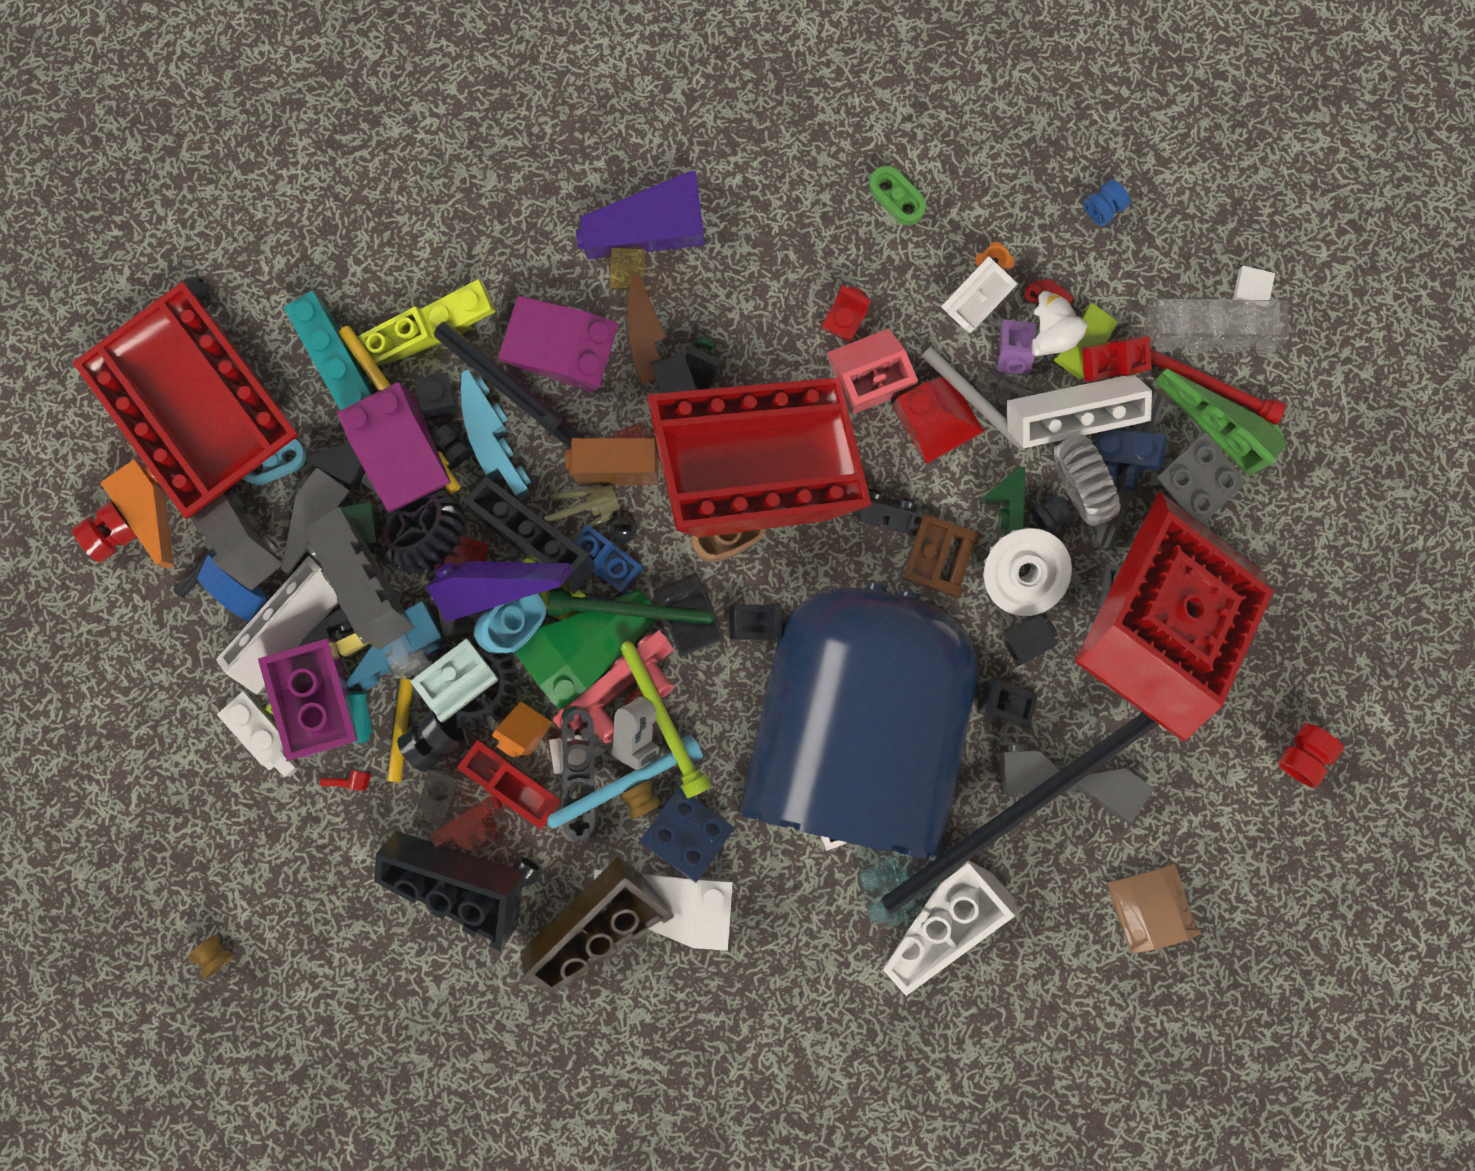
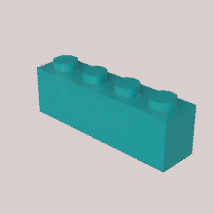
[283,291,375,410]

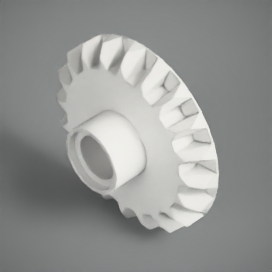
[982,527,1072,616]

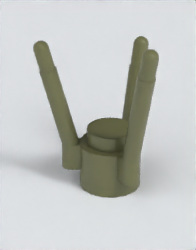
[544,484,620,542]

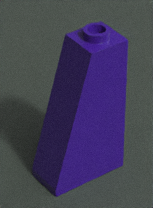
[576,171,705,259]

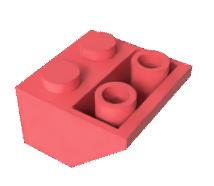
[827,328,918,415]

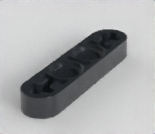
[560,705,595,841]

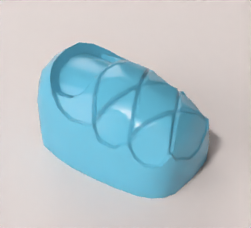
[474,593,546,653]

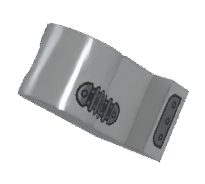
[612,697,659,771]

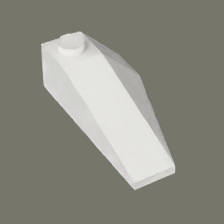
[883,860,1015,996]
[594,870,733,951]

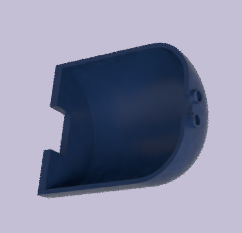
[738,583,978,860]

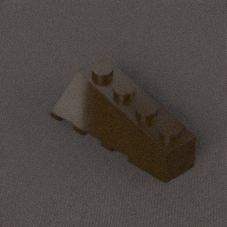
[520,856,674,994]

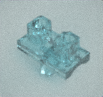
[860,858,915,927]

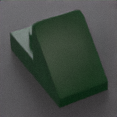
[979,466,1026,536]

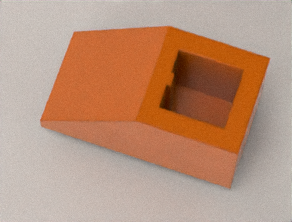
[492,701,553,758]

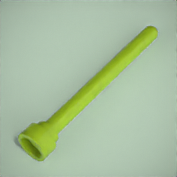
[621,641,712,799]

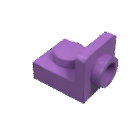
[997,320,1036,375]

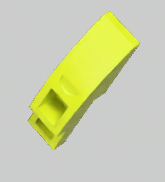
[358,279,496,366]

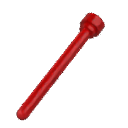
[1151,349,1287,425]

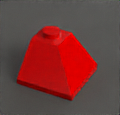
[893,377,984,464]

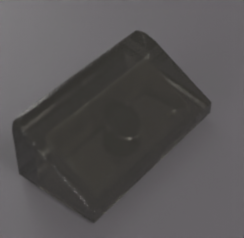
[973,365,1043,417]

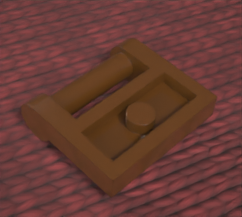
[902,514,981,599]

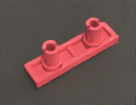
[552,630,675,743]

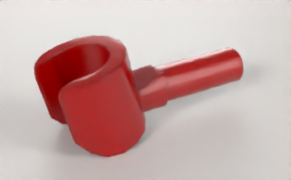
[320,769,371,791]

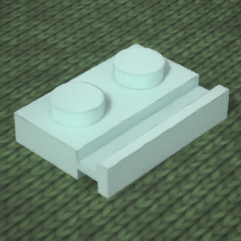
[410,638,499,722]

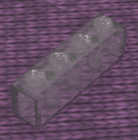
[1145,299,1289,353]

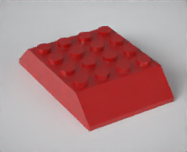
[72,281,299,519]
[647,377,872,537]

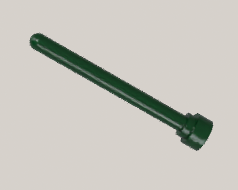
[548,588,715,624]

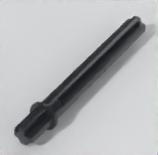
[433,321,585,449]

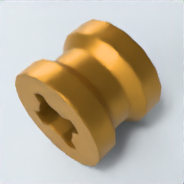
[619,779,662,819]
[187,934,234,979]

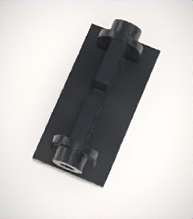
[852,488,924,535]

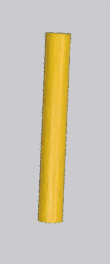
[387,678,413,782]

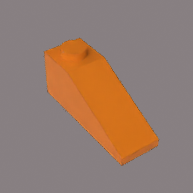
[100,459,174,569]

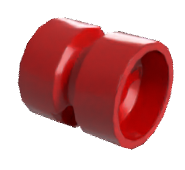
[71,500,137,563]
[1277,723,1345,789]

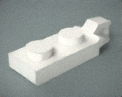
[217,691,300,777]

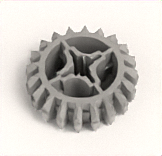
[1053,434,1121,526]

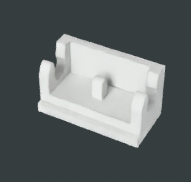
[941,256,1018,333]

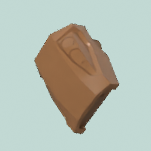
[1107,864,1201,953]

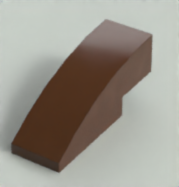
[625,272,666,385]

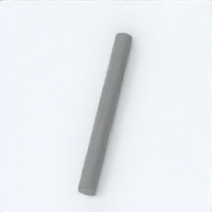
[921,346,1021,448]

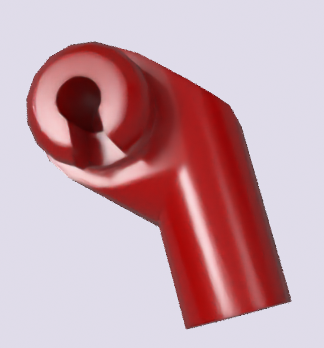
[1024,279,1074,303]

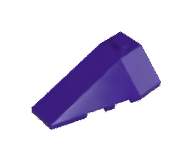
[426,561,574,622]

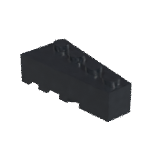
[374,831,524,952]

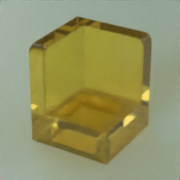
[610,248,647,290]

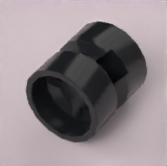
[397,710,464,772]

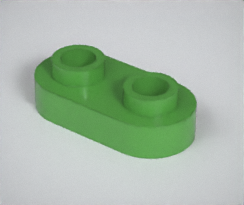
[869,166,926,226]

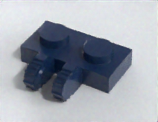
[1094,429,1168,491]

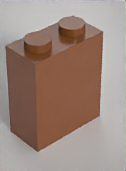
[565,438,659,486]

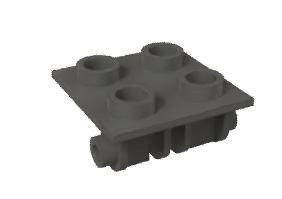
[1156,431,1247,524]

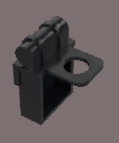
[653,572,725,658]

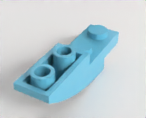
[461,369,532,501]

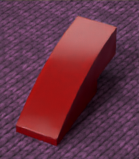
[457,739,562,829]

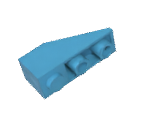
[346,602,447,691]

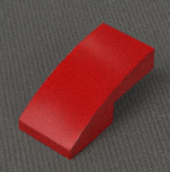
[1082,336,1152,382]

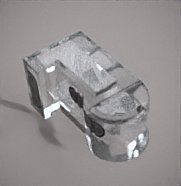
[382,631,434,680]

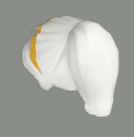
[1032,291,1087,356]

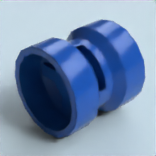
[1083,179,1131,227]

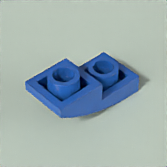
[573,524,644,595]
[197,553,267,622]

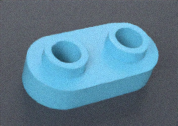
[243,439,307,485]

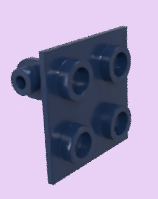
[639,787,735,883]

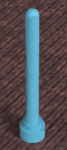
[547,734,703,828]

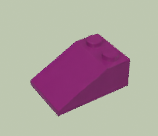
[497,296,619,393]
[337,382,451,512]
[258,638,358,762]

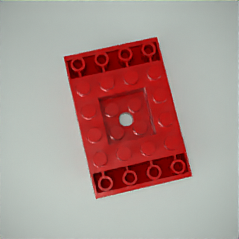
[1074,492,1274,741]

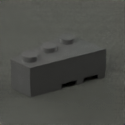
[190,489,283,590]

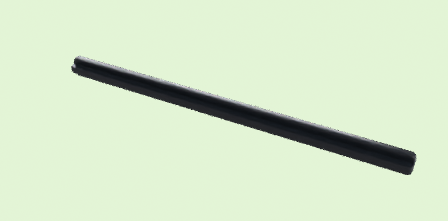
[880,712,1159,914]

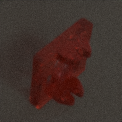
[430,797,508,850]

